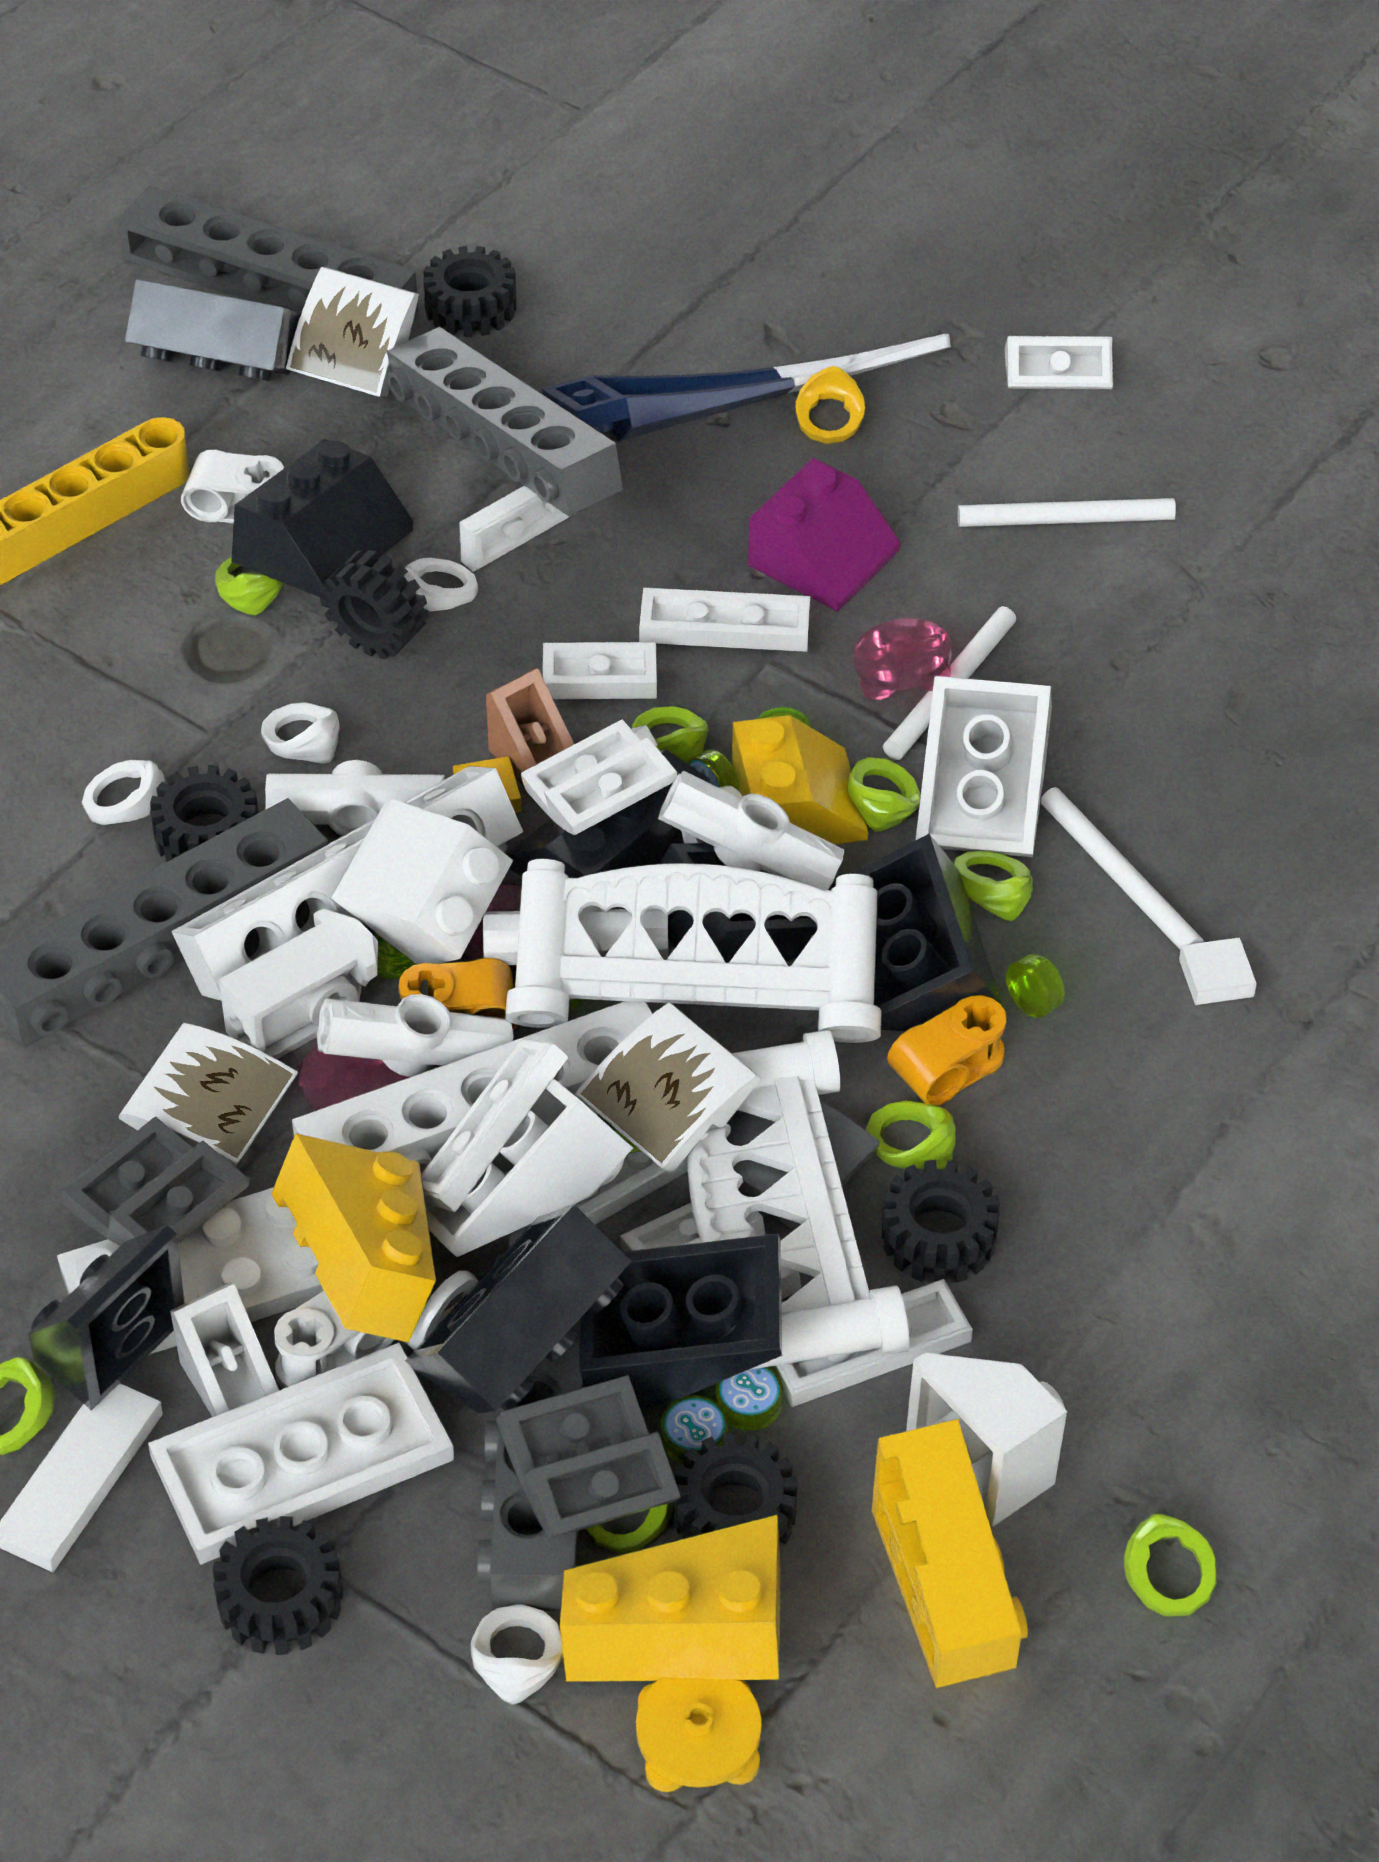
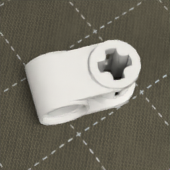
[181,450,284,523]
[274,1291,395,1389]

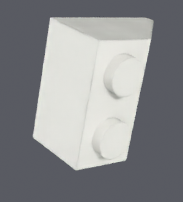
[331,799,513,964]
[906,1353,1067,1526]

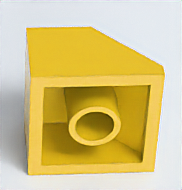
[732,715,868,845]

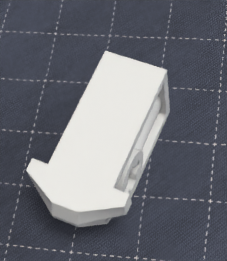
[219,908,378,1060]

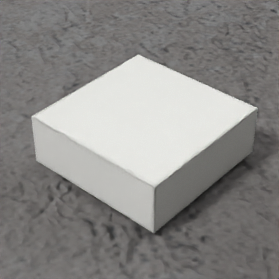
[1179,937,1257,1005]

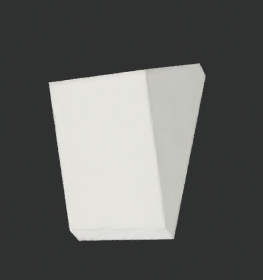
[170,1282,279,1417]

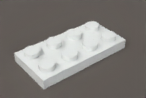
[57,1187,324,1355]
[148,1343,454,1565]

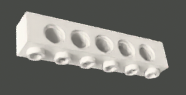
[171,766,523,1000]
[292,1001,652,1175]

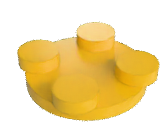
[636,1677,762,1792]

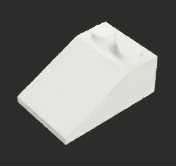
[916,676,1052,857]
[425,1078,633,1257]

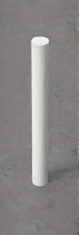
[958,498,1176,527]
[883,606,1016,760]
[1041,787,1204,950]

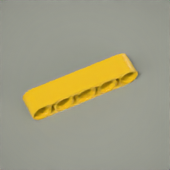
[0,417,190,585]

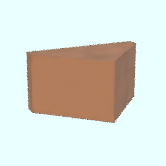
[486,668,575,785]

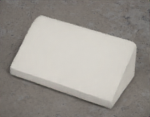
[1005,336,1113,389]

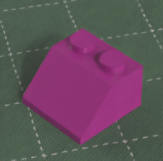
[748,458,900,612]

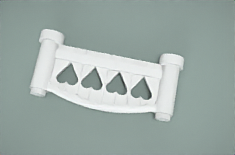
[505,859,881,1043]
[687,1030,910,1370]

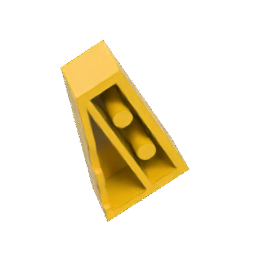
[271,1133,436,1342]
[871,1419,1028,1688]
[560,1515,781,1682]

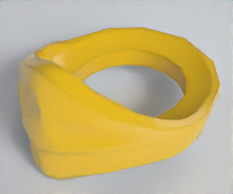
[795,366,865,444]

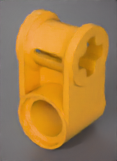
[399,958,517,1031]
[887,995,1007,1106]

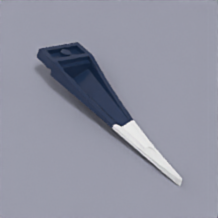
[542,334,951,442]

